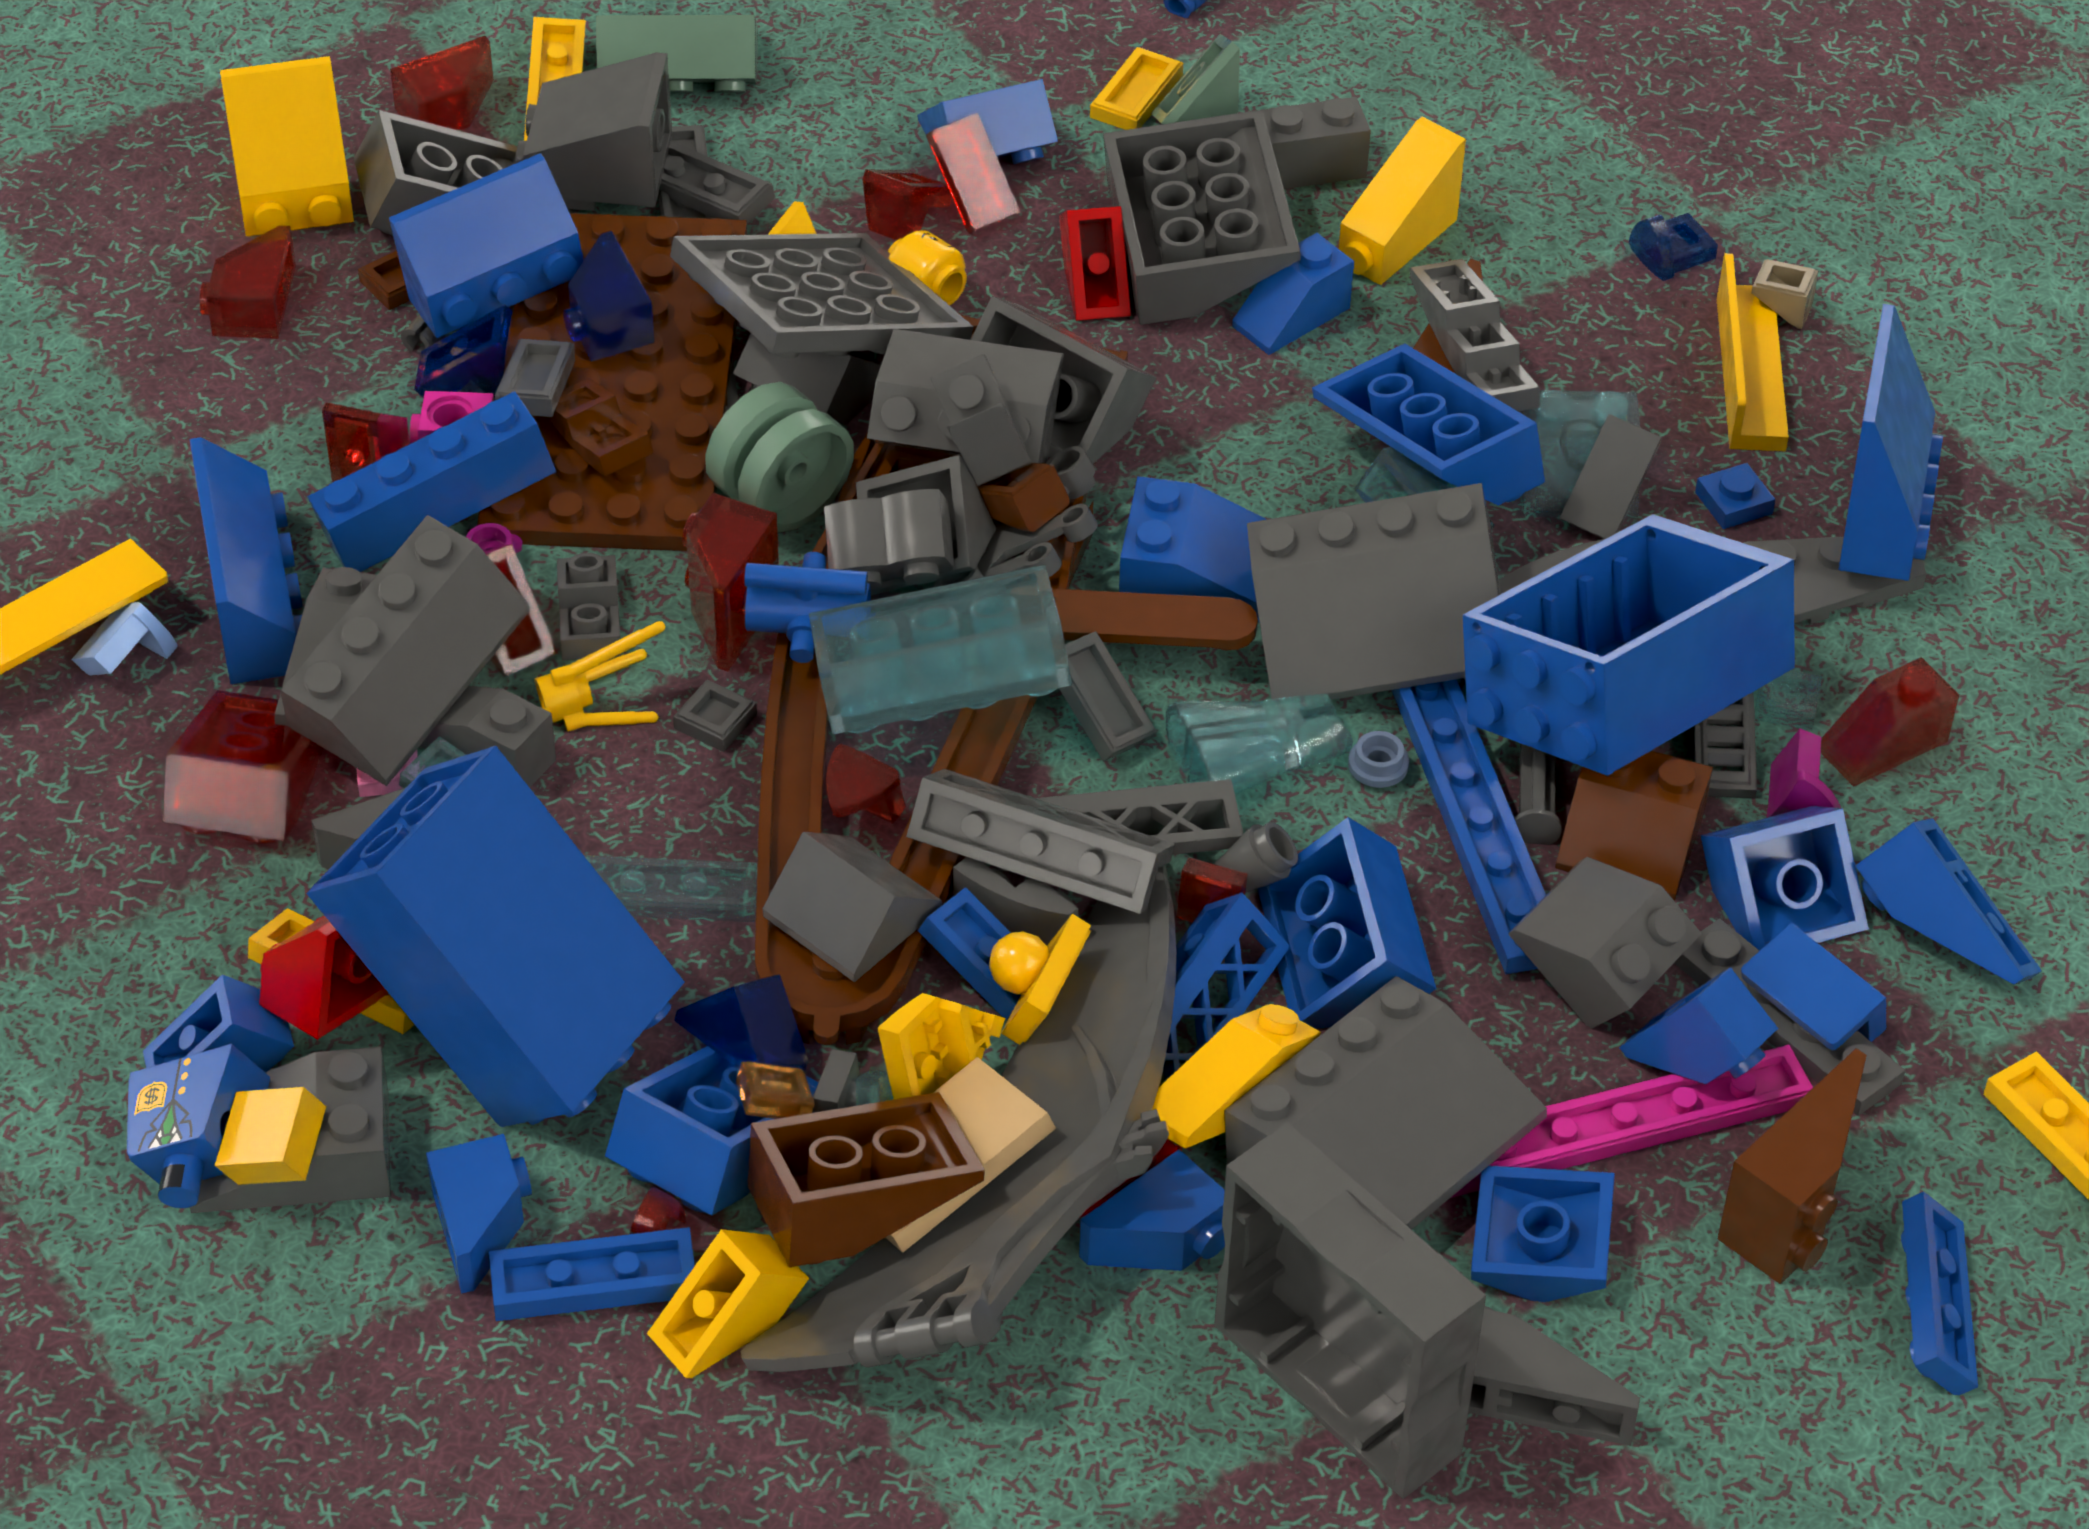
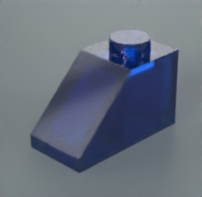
[563,231,655,361]

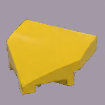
[877,993,1005,1100]

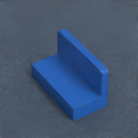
[1741,922,1886,1050]

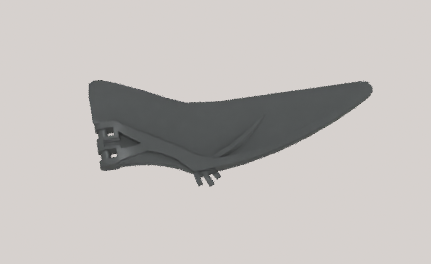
[740,865,1177,1372]

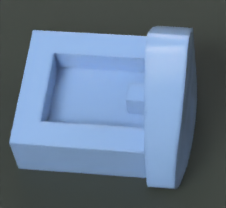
[71,602,178,675]

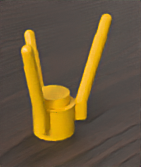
[535,621,665,732]

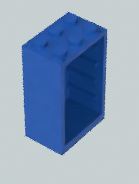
[1463,514,1795,776]
[306,746,685,1127]

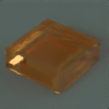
[736,1061,815,1119]

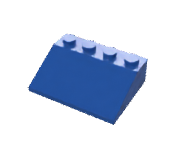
[1838,304,1943,581]

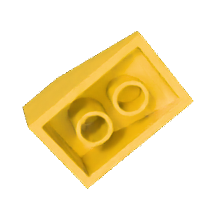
[220,56,354,236]

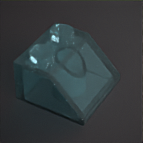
[1520,390,1640,519]

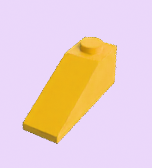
[1152,1004,1321,1149]

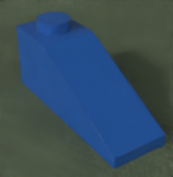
[1855,818,2042,985]

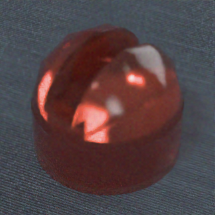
[630,1187,686,1234]

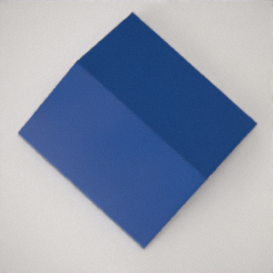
[1471,1166,1615,1302]

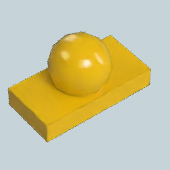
[989,914,1091,1045]

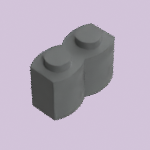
[824,489,954,592]

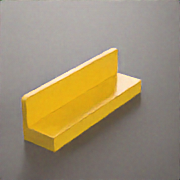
[1717,253,1789,451]
[0,538,168,675]

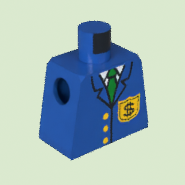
[127,1044,270,1208]

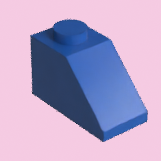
[1232,233,1354,355]
[1619,967,1779,1084]
[143,974,294,1072]
[426,1134,532,1294]
[1079,1149,1225,1271]

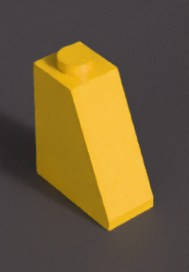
[1338,116,1466,285]

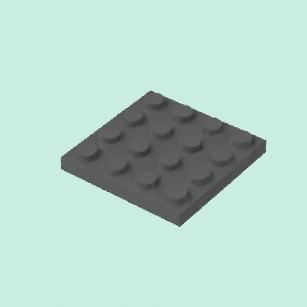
[670,233,973,358]

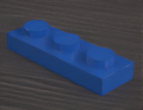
[1901,1191,1978,1395]
[489,1227,695,1321]

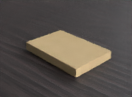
[885,1057,1056,1253]

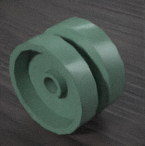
[705,382,854,533]

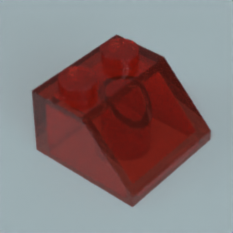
[682,493,779,672]

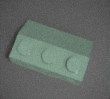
[596,15,758,93]

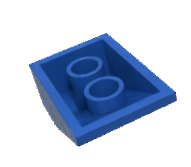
[1119,476,1267,623]
[605,1035,819,1216]

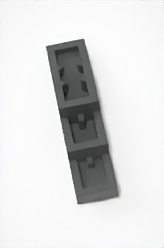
[1410,259,1540,411]

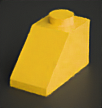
[647,1229,809,1378]

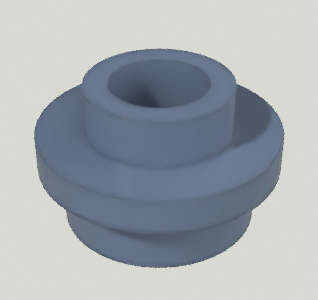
[1348,731,1409,788]

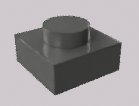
[813,1049,869,1112]

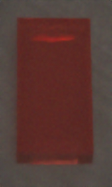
[926,113,1020,234]

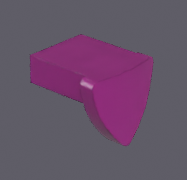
[1766,728,1841,818]

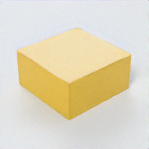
[215,1087,327,1185]

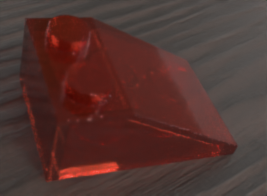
[163,690,323,844]

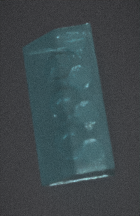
[809,565,1072,735]

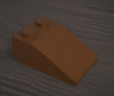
[1717,1048,1867,1284]
[748,1092,985,1267]

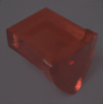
[826,744,906,824]

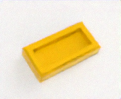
[1090,47,1184,130]

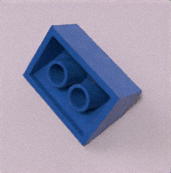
[389,153,587,338]
[1258,817,1436,1029]

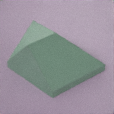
[1151,34,1240,124]

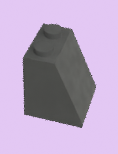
[516,52,672,207]

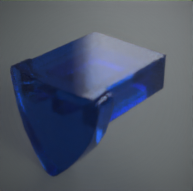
[1629,213,1718,281]

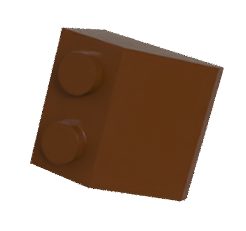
[1555,751,1713,901]

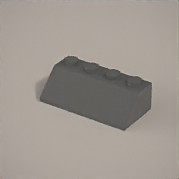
[280,515,530,786]

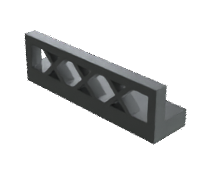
[906,769,1175,914]
[996,779,1243,872]

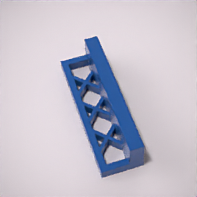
[1163,893,1291,1082]

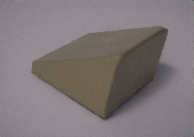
[1752,259,1818,329]

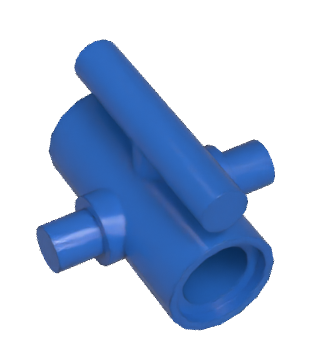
[745,552,871,663]

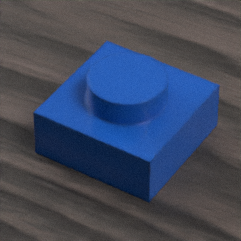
[1695,463,1776,529]

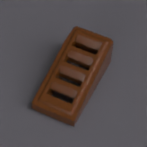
[975,463,1070,532]

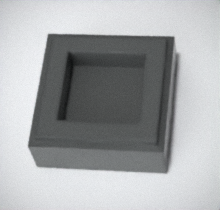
[673,679,757,752]

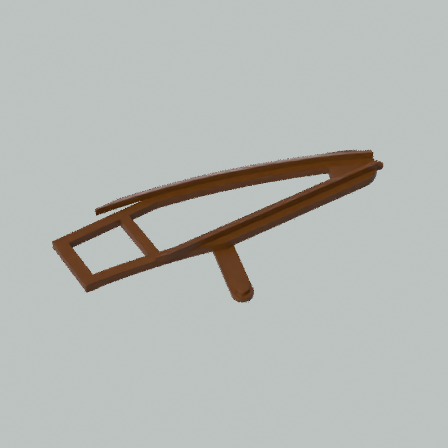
[755,312,1258,1045]

